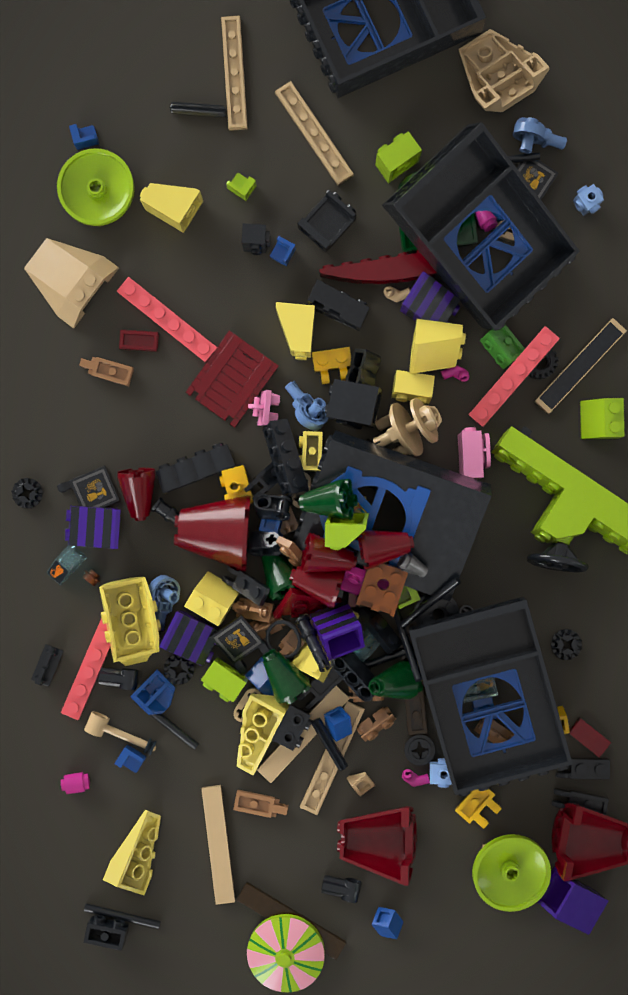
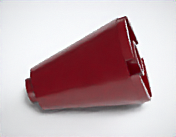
[117,468,156,521]
[358,530,414,570]
[301,533,357,572]
[289,566,345,608]

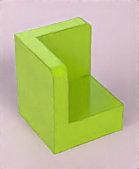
[226,173,257,201]
[397,586,421,609]

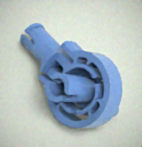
[513,117,567,154]
[285,381,328,431]
[149,575,180,631]

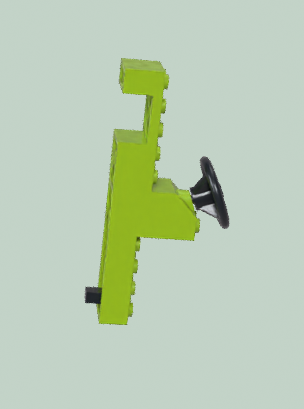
[491,426,628,573]

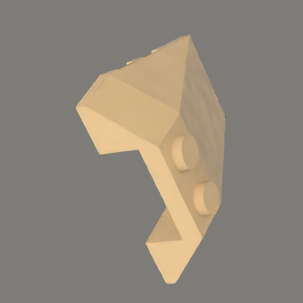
[459,29,549,112]
[24,238,119,328]

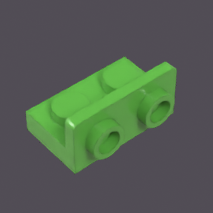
[480,325,525,369]

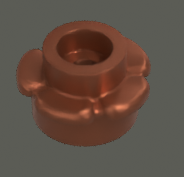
[83,569,100,586]

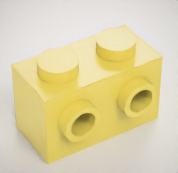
[391,370,435,405]
[299,431,323,472]

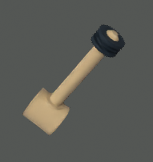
[84,711,157,756]

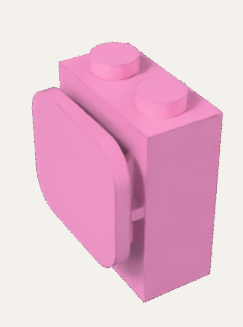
[458,427,491,480]

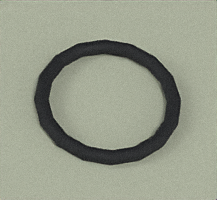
[266,620,302,659]

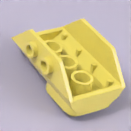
[99,577,161,666]

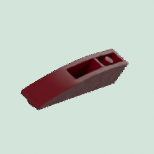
[319,250,437,284]

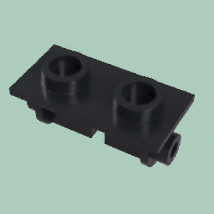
[31,644,64,687]

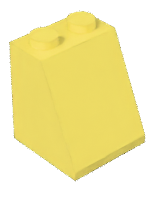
[140,183,203,233]
[276,302,315,360]
[409,319,466,374]
[184,571,239,626]

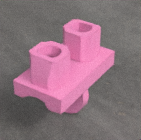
[248,390,280,426]

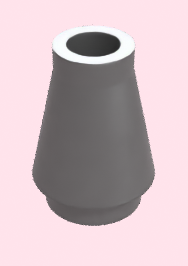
[397,553,428,578]

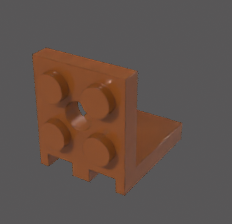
[356,563,408,617]

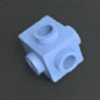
[573,184,604,216]
[430,758,452,788]

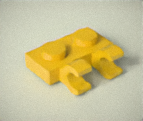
[312,347,351,385]
[455,789,502,829]

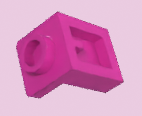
[340,567,366,595]

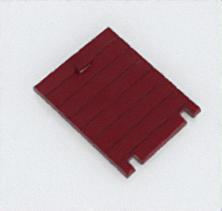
[185,330,279,428]

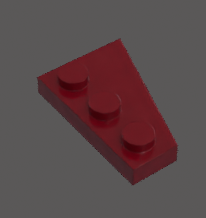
[273,588,342,619]

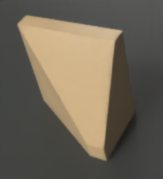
[347,772,375,796]

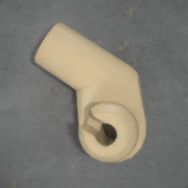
[383,286,411,302]

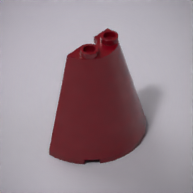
[174,495,251,571]
[552,803,628,881]
[337,806,417,886]

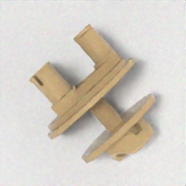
[373,398,442,456]

